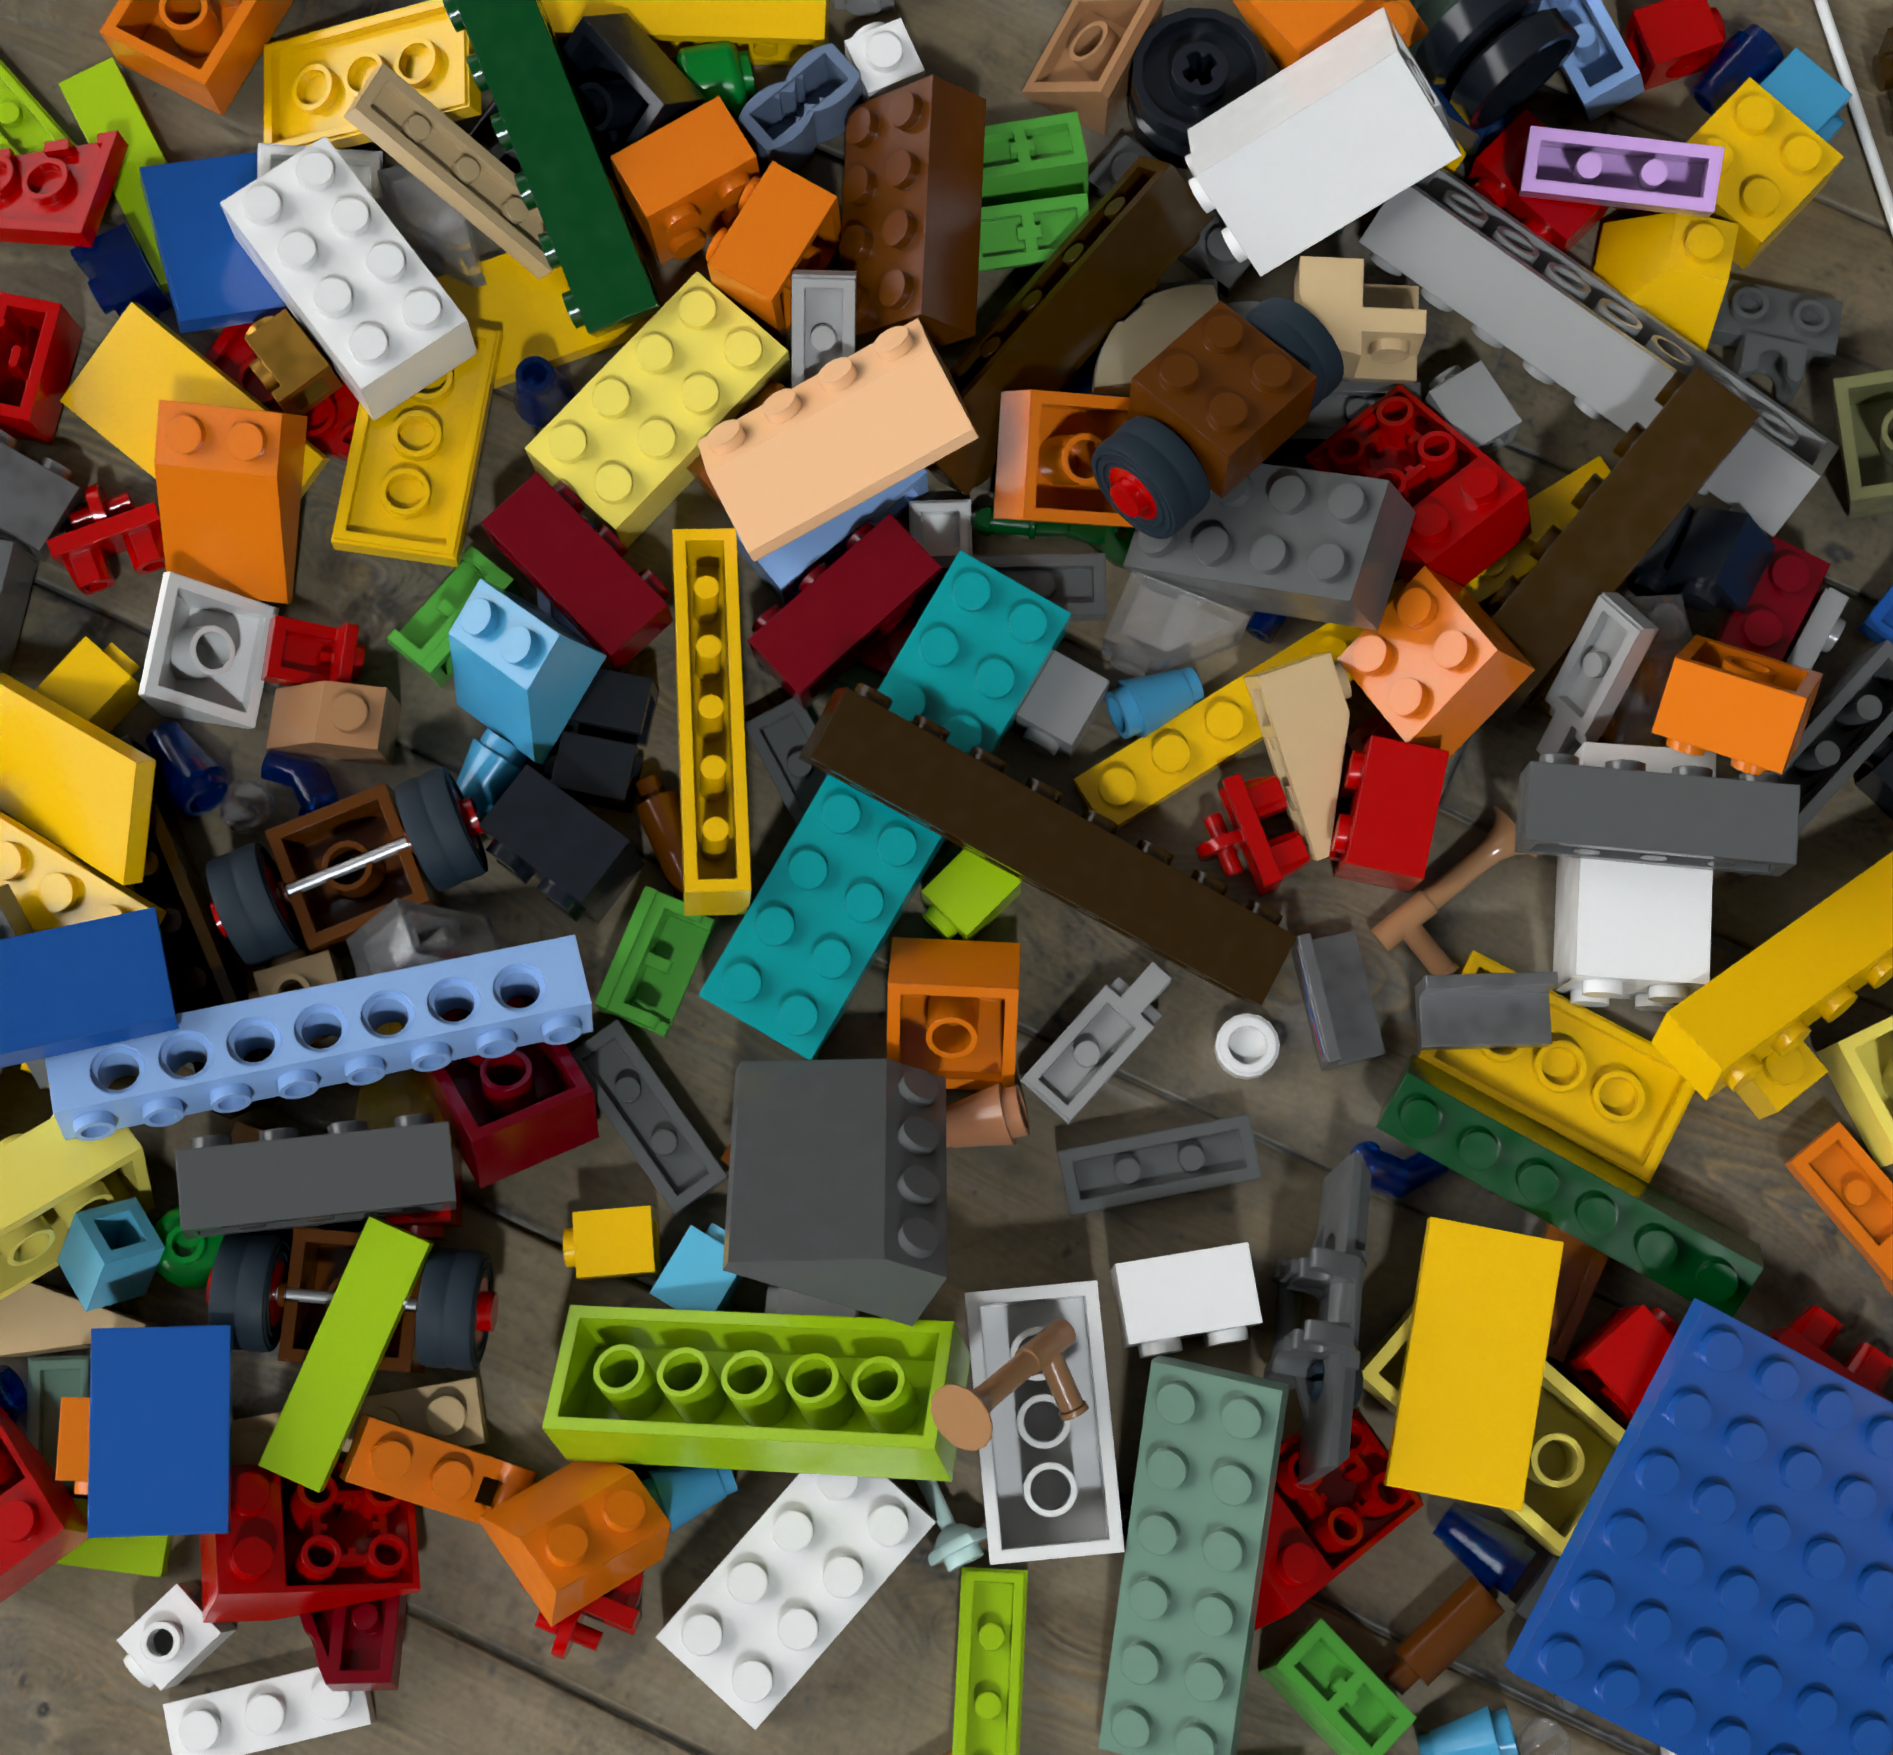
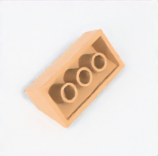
[697,318,979,562]

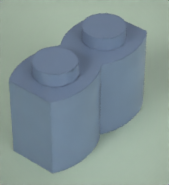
[738,43,863,173]

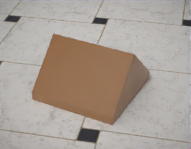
[1022,0,1164,136]

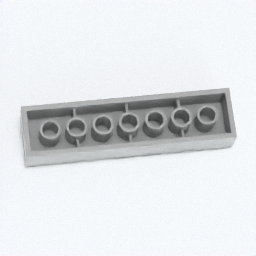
[1359,167,1839,537]

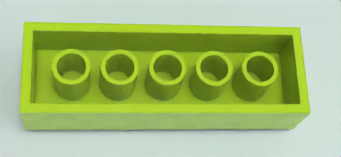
[542,1305,971,1482]

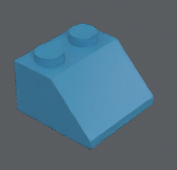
[448,578,607,765]

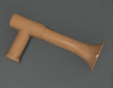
[1370,806,1537,975]
[931,1319,1089,1451]

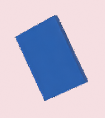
[139,152,294,333]
[0,907,179,1068]
[87,1325,233,1538]

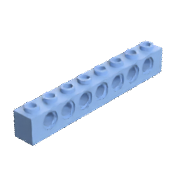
[45,934,593,1141]

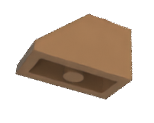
[266,681,401,766]

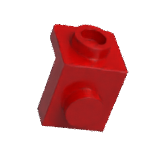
[261,615,365,686]

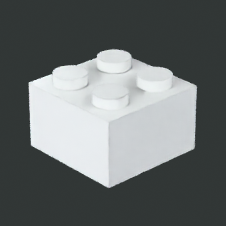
[1110,1242,1263,1358]

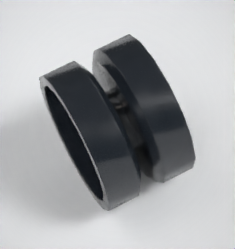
[1415,0,1580,131]
[1128,8,1267,169]

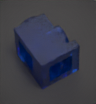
[69,223,173,318]

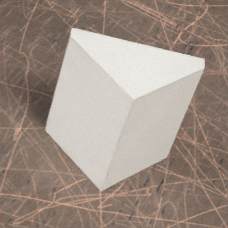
[138,571,279,729]

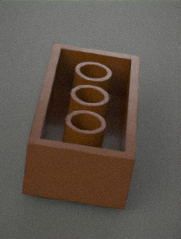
[839,74,986,351]

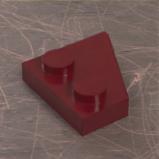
[299,1594,407,1691]

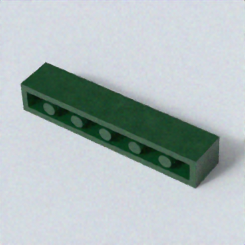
[442,0,663,337]
[1376,1054,1764,1317]

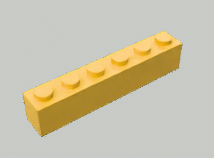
[541,0,831,66]
[672,528,751,916]
[1651,851,1893,1100]

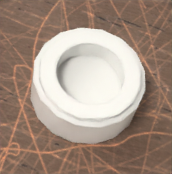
[1214,1013,1280,1080]

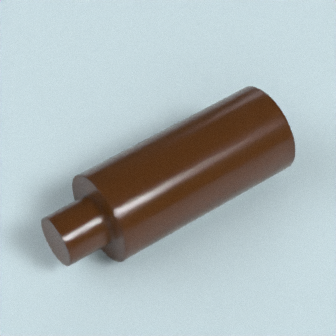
[635,774,684,901]
[1383,1576,1505,1695]

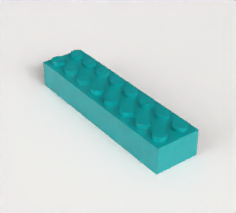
[698,550,1072,1060]

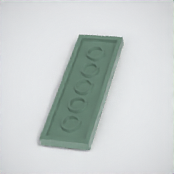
[1098,1355,1290,1755]

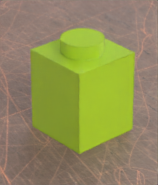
[921,849,1022,941]

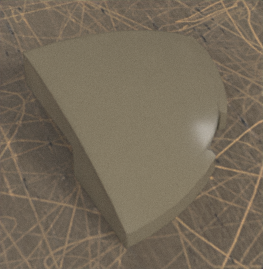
[1092,284,1219,396]

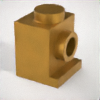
[244,309,343,416]

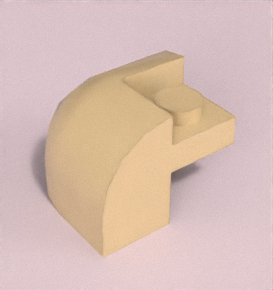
[1293,256,1427,385]

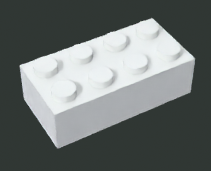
[220,136,477,421]
[965,1280,1125,1565]
[655,1473,937,1730]

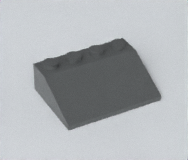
[723,1058,947,1326]

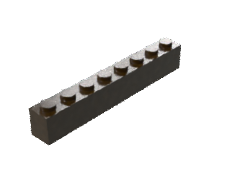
[798,683,1297,1005]

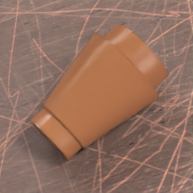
[946,1082,1030,1148]

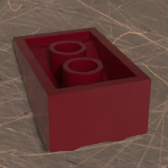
[400,996,599,1189]

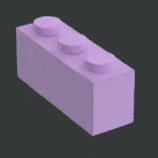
[1519,126,1725,218]

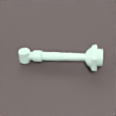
[915,1480,987,1573]

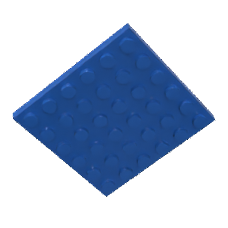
[1504,1298,1893,1755]

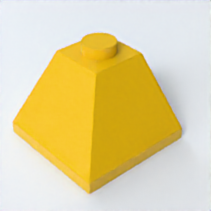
[1592,213,1739,352]

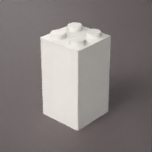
[1185,7,1462,277]
[1552,742,1716,1012]

